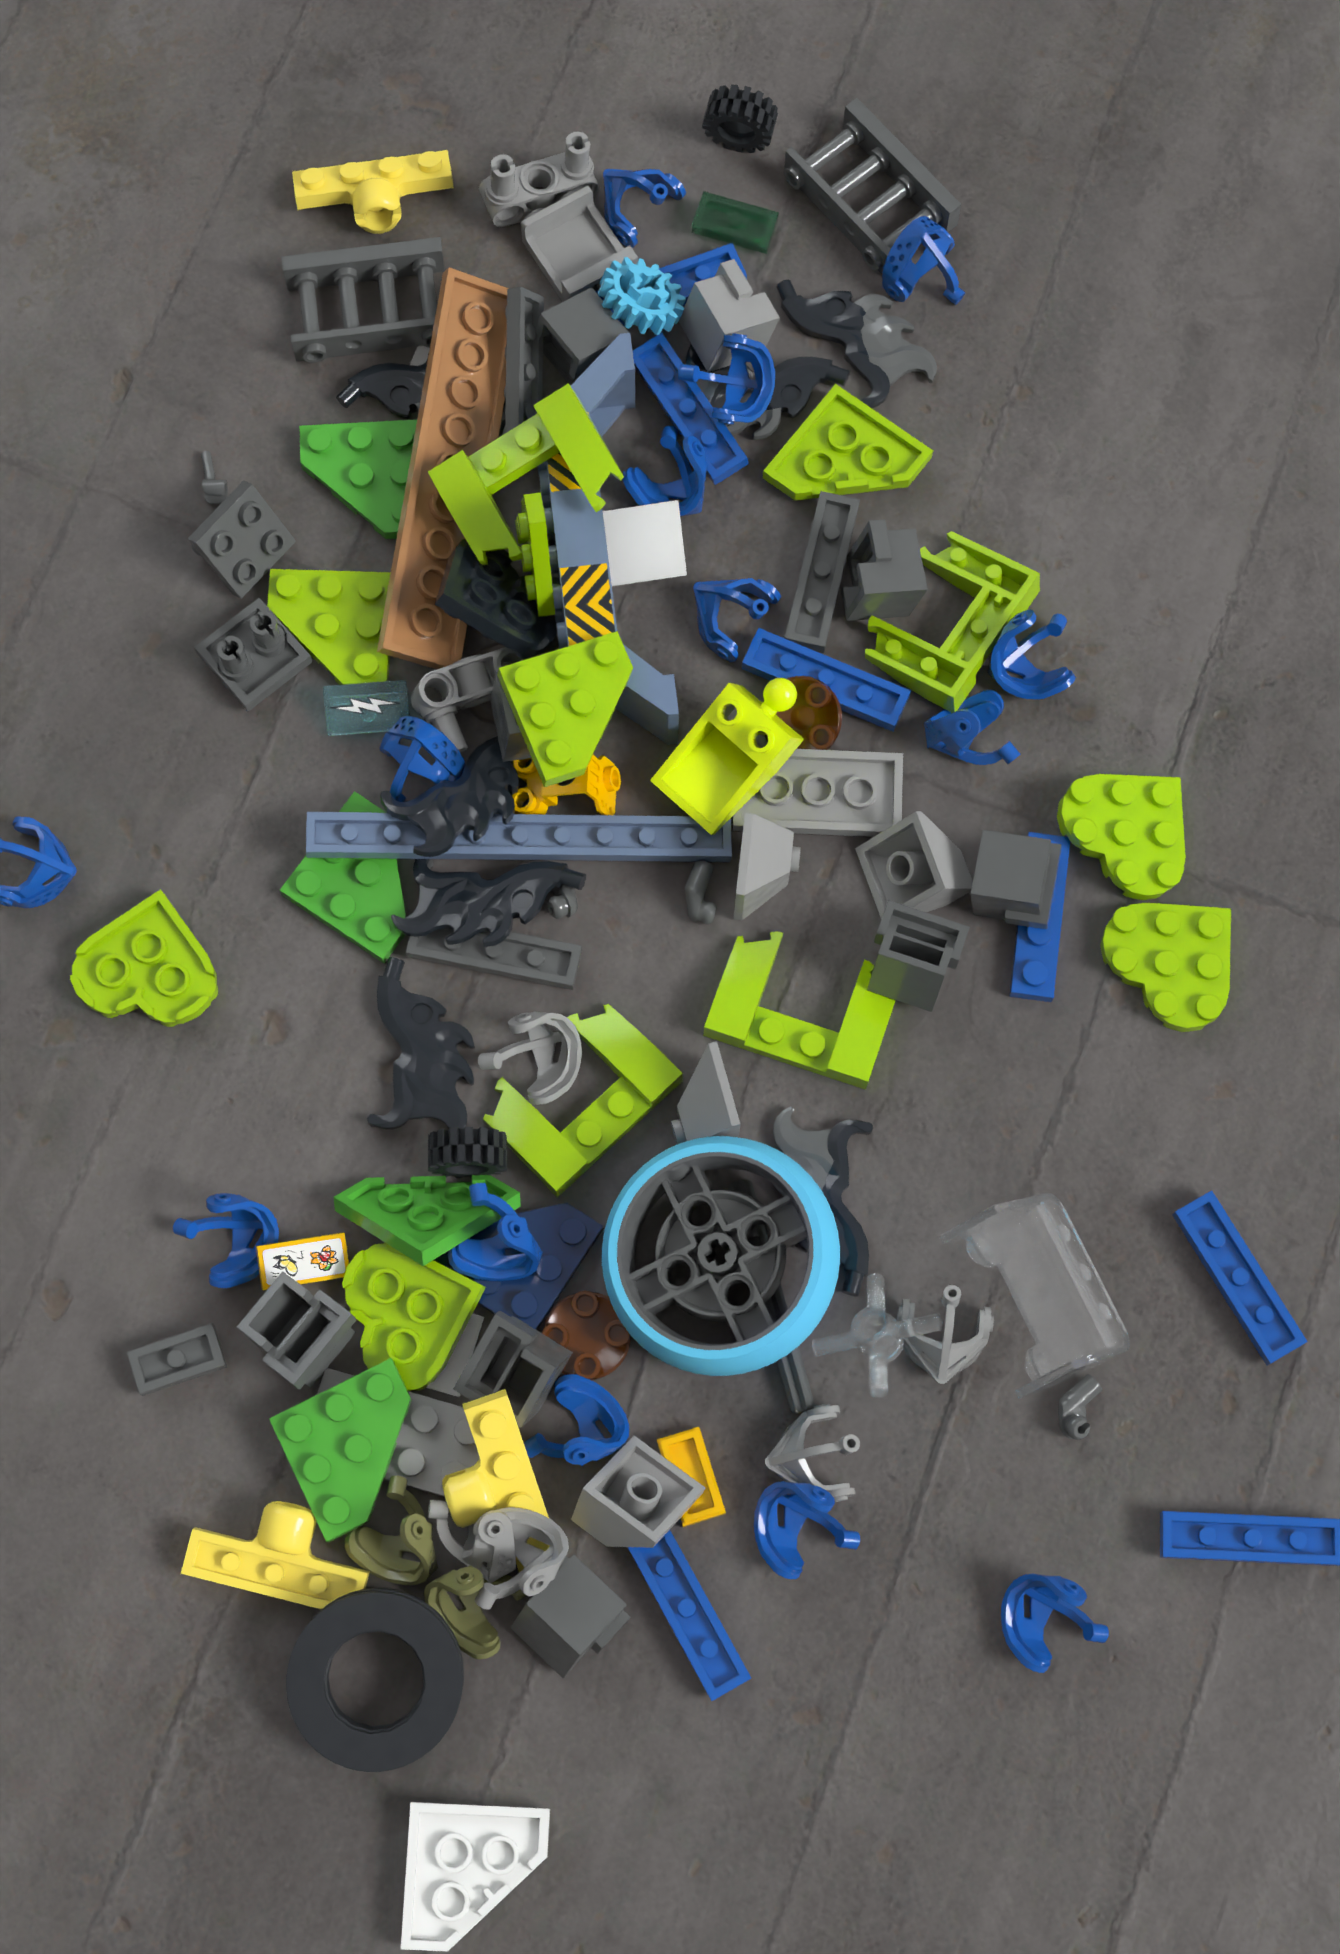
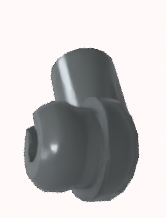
[685,860,717,925]
[547,885,578,919]
[1058,1374,1102,1440]

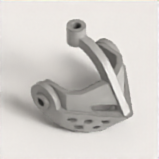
[478,1011,582,1105]
[897,1285,994,1384]
[765,1404,860,1502]
[428,1500,516,1583]
[473,1507,569,1609]

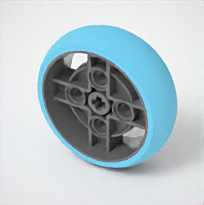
[602,1136,840,1376]

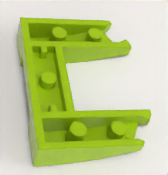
[428,383,624,565]
[865,531,1040,713]
[703,931,896,1090]
[483,1004,683,1198]

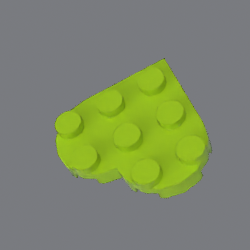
[1057,774,1186,901]
[70,889,218,1027]
[1100,903,1231,1032]
[342,1242,486,1391]

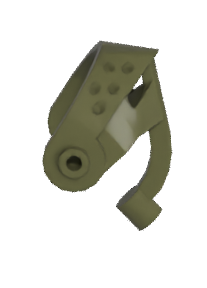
[345,1475,438,1585]
[424,1565,527,1660]

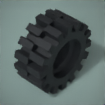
[702,84,778,153]
[428,1127,507,1178]

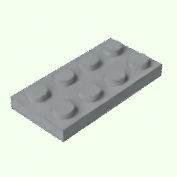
[732,747,903,837]
[317,1368,479,1497]

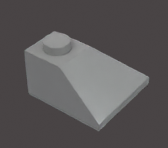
[855,811,973,919]
[734,813,801,921]
[671,1041,741,1145]
[571,1436,705,1548]

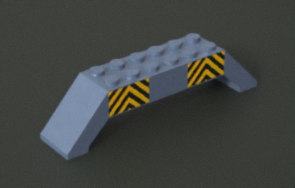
[537,333,679,745]

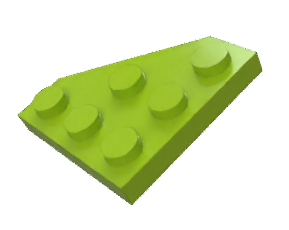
[763,384,933,501]
[515,492,555,617]
[267,569,391,693]
[497,631,633,787]

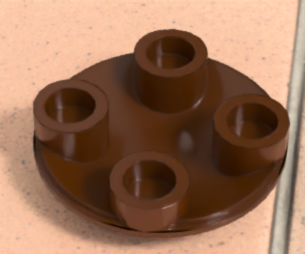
[764,676,842,750]
[542,1290,631,1380]

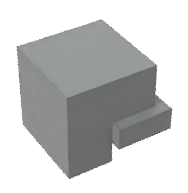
[679,259,780,372]

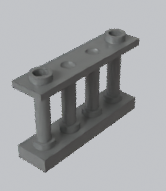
[784,98,962,274]
[281,237,445,363]

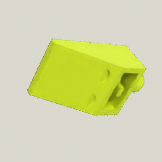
[650,678,804,835]

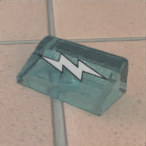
[323,680,410,736]

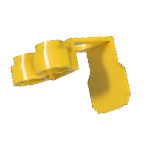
[512,755,621,815]

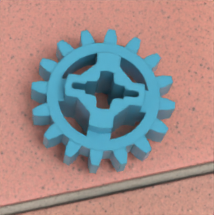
[598,257,686,335]

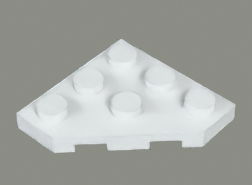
[401,1802,550,1951]

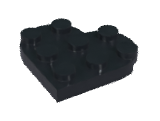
[435,539,557,660]

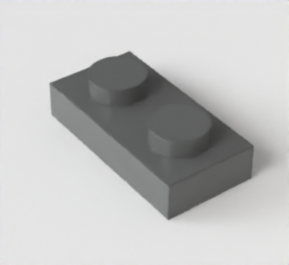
[127,1323,227,1396]

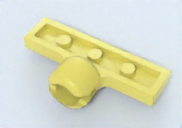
[292,150,454,234]
[442,1389,549,1572]
[181,1501,370,1609]

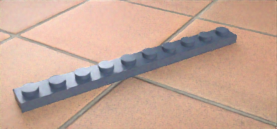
[306,812,732,862]

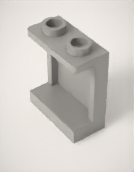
[521,186,638,302]

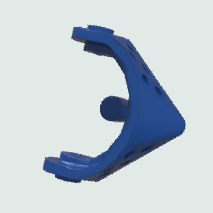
[603,169,686,248]
[882,216,965,305]
[678,333,775,425]
[622,426,707,517]
[693,578,781,662]
[987,609,1076,700]
[924,690,1020,765]
[380,716,465,802]
[0,817,77,908]
[448,1183,543,1281]
[173,1193,279,1288]
[523,1374,629,1466]
[754,1481,860,1579]
[1001,1573,1109,1673]

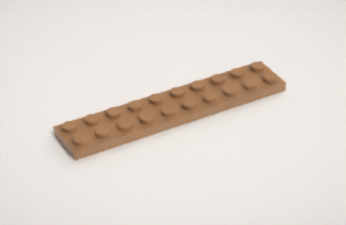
[377,267,509,669]

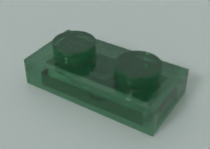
[691,191,779,254]

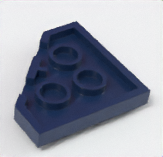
[434,1203,604,1330]

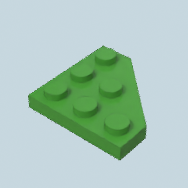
[299,419,417,539]
[280,791,407,963]
[334,1175,521,1266]
[269,1358,412,1542]

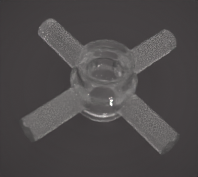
[812,1274,943,1398]

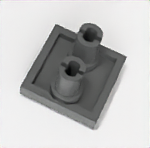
[188,480,296,599]
[194,598,312,712]

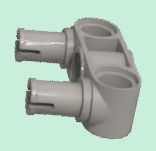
[479,132,599,227]
[411,647,523,753]

